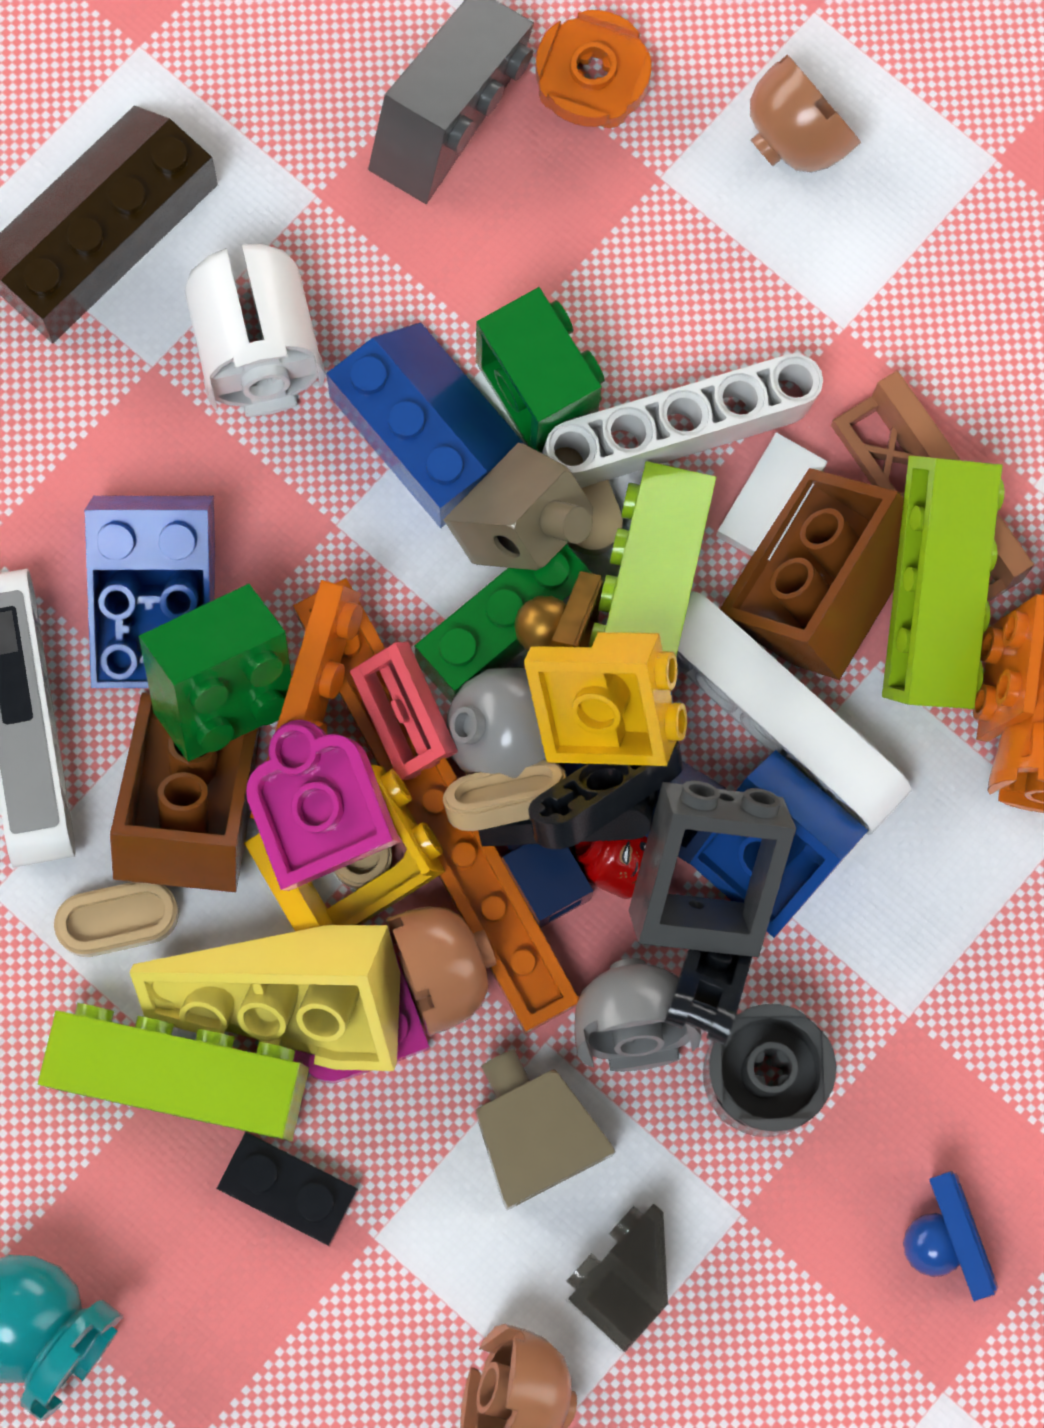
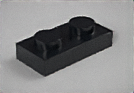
[216,1132,358,1247]

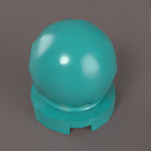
[0,1255,123,1421]

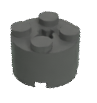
[703,1004,836,1137]

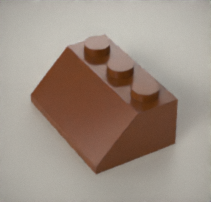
[720,468,904,680]

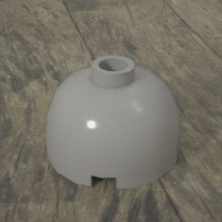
[447,668,559,778]
[574,958,701,1072]

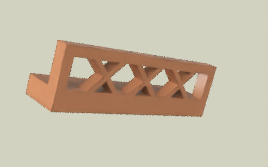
[831,370,1034,602]

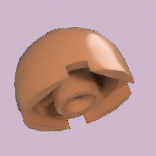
[750,55,861,173]
[386,906,497,1036]
[460,1324,577,1428]

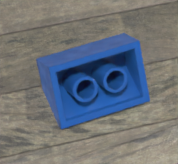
[326,322,524,528]

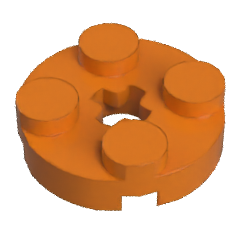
[535,10,652,128]

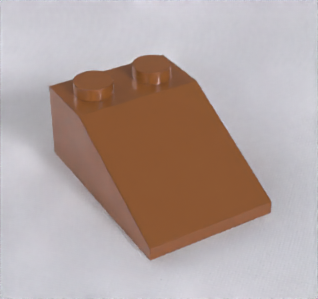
[110,692,260,893]

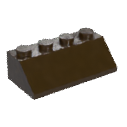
[0,105,218,344]

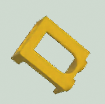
[244,764,445,931]

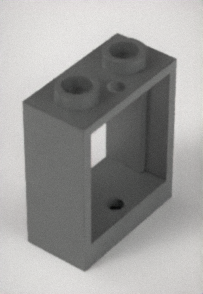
[628,781,796,957]

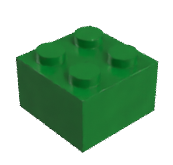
[476,287,605,453]
[139,584,292,762]

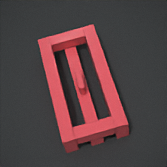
[350,642,458,780]

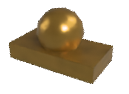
[515,571,603,651]

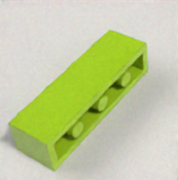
[882,455,1005,709]
[589,461,717,657]
[37,1003,309,1141]

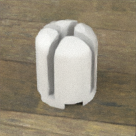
[185,244,326,417]

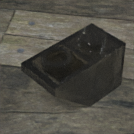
[566,1203,668,1353]

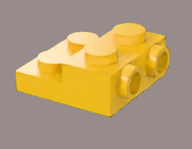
[524,632,687,766]

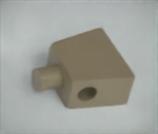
[443,443,593,570]
[476,1049,615,1210]

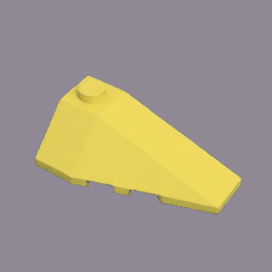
[129,925,400,1071]

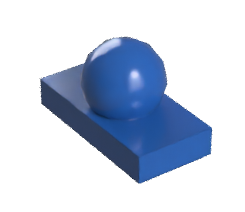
[903,1171,998,1301]

